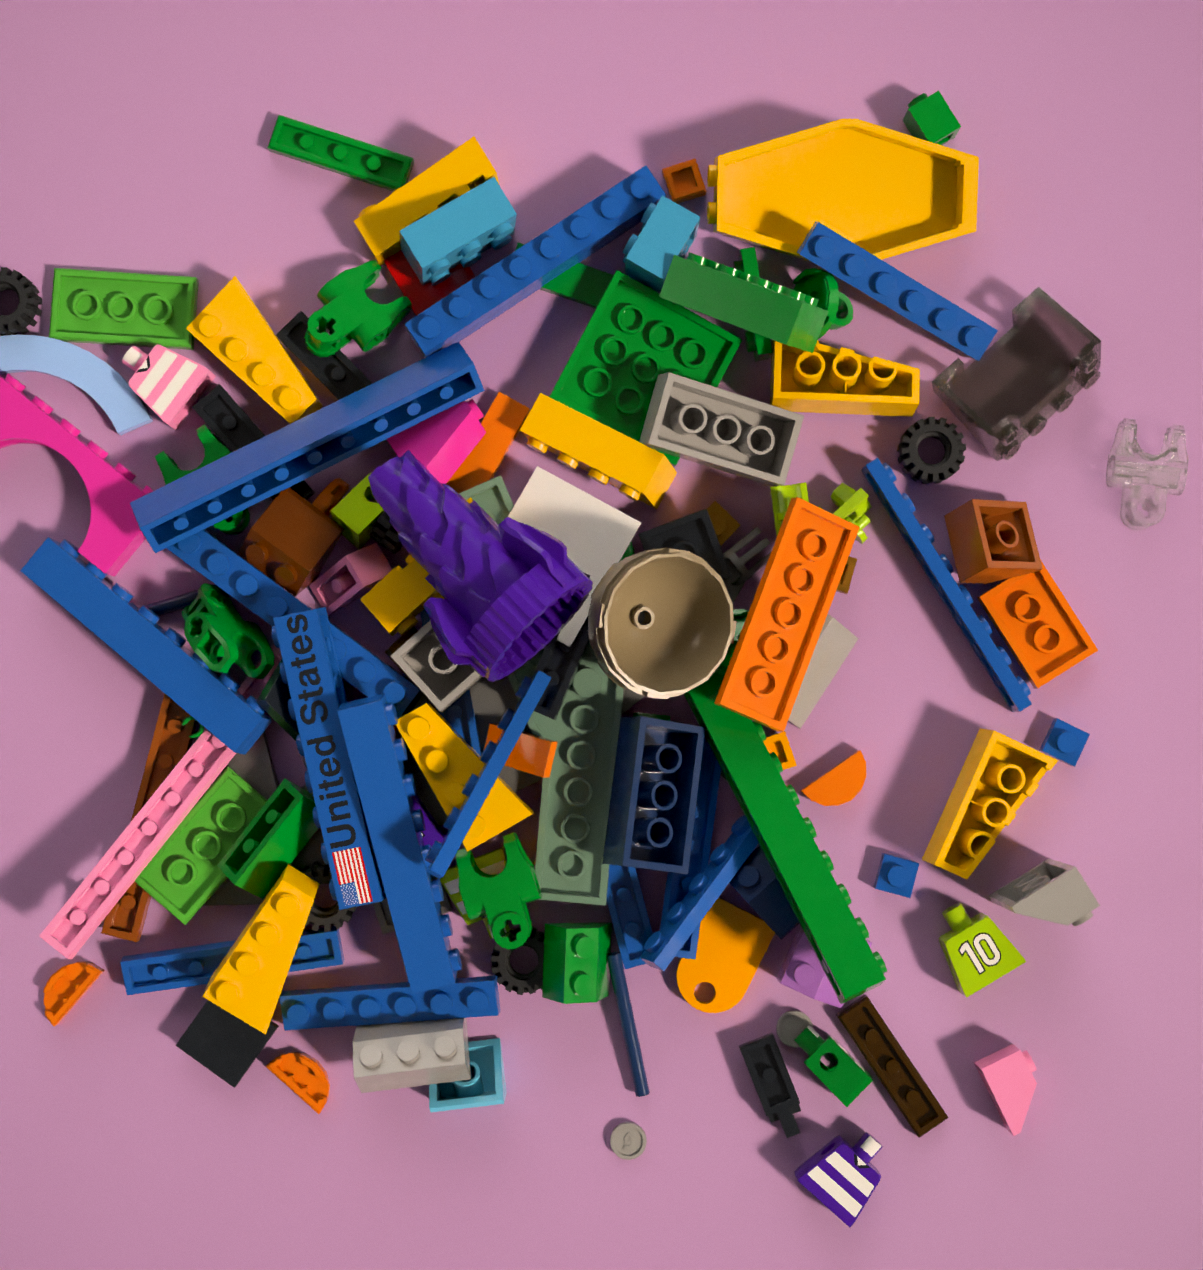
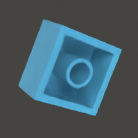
[622,195,700,294]

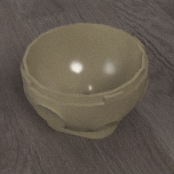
[588,548,737,699]

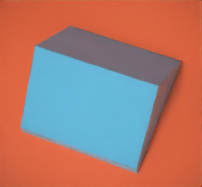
[429,1038,507,1112]

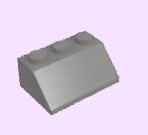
[788,614,859,729]
[988,858,1100,926]
[353,1018,471,1093]

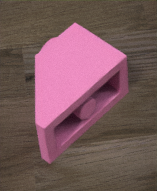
[309,543,392,616]
[974,1044,1037,1136]

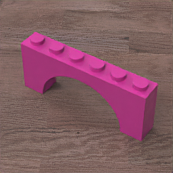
[0,373,155,577]

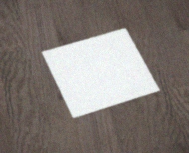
[508,466,641,647]

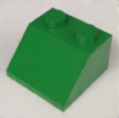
[542,922,612,1004]

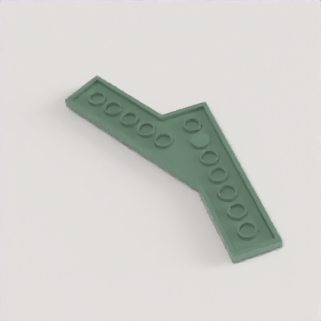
[459,475,624,906]

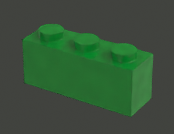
[217,778,318,899]

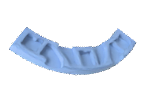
[0,334,153,435]

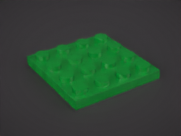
[549,270,742,467]

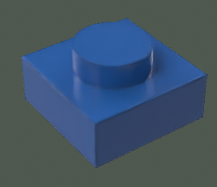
[1039,718,1090,767]
[873,853,920,898]

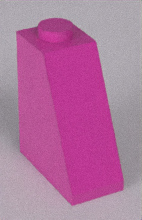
[387,399,486,484]

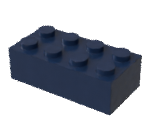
[602,716,706,874]

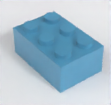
[399,177,517,286]

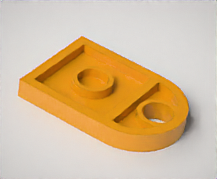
[676,897,775,1013]

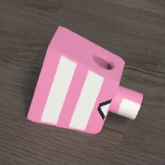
[122,344,216,430]

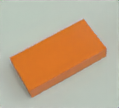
[484,723,557,778]

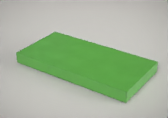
[49,268,199,350]
[134,766,268,925]

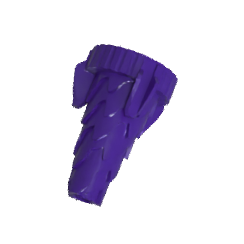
[368,450,593,682]

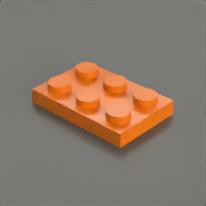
[977,559,1098,689]

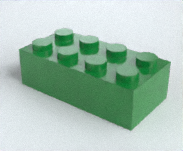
[659,252,828,353]

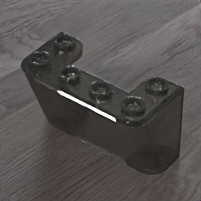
[932,287,1101,461]

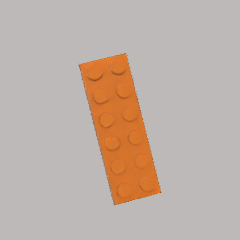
[714,497,860,732]

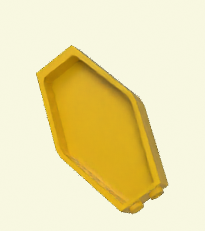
[707,119,979,262]

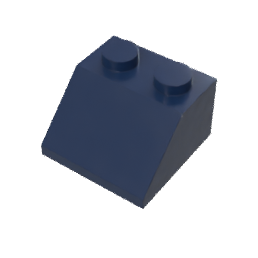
[729,846,800,940]

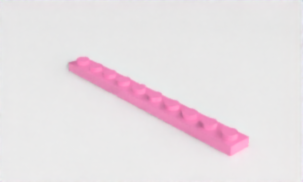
[39,644,282,960]

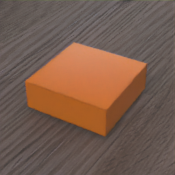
[662,158,707,204]

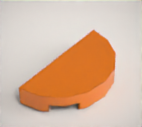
[312,478,350,516]
[800,750,866,806]
[43,961,105,1027]
[266,1051,330,1114]

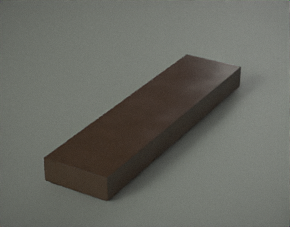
[836,994,949,1138]

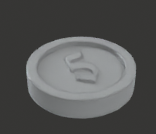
[776,1010,813,1048]
[610,1122,647,1160]

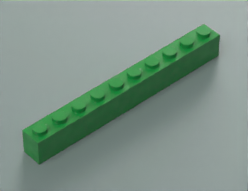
[683,672,887,1004]

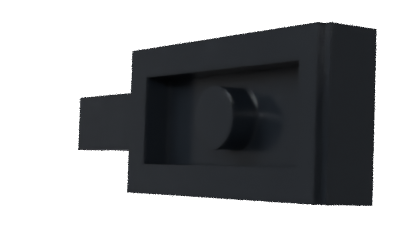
[739,1032,801,1138]

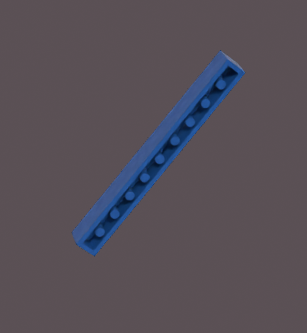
[130,341,485,553]

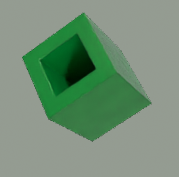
[903,90,961,145]

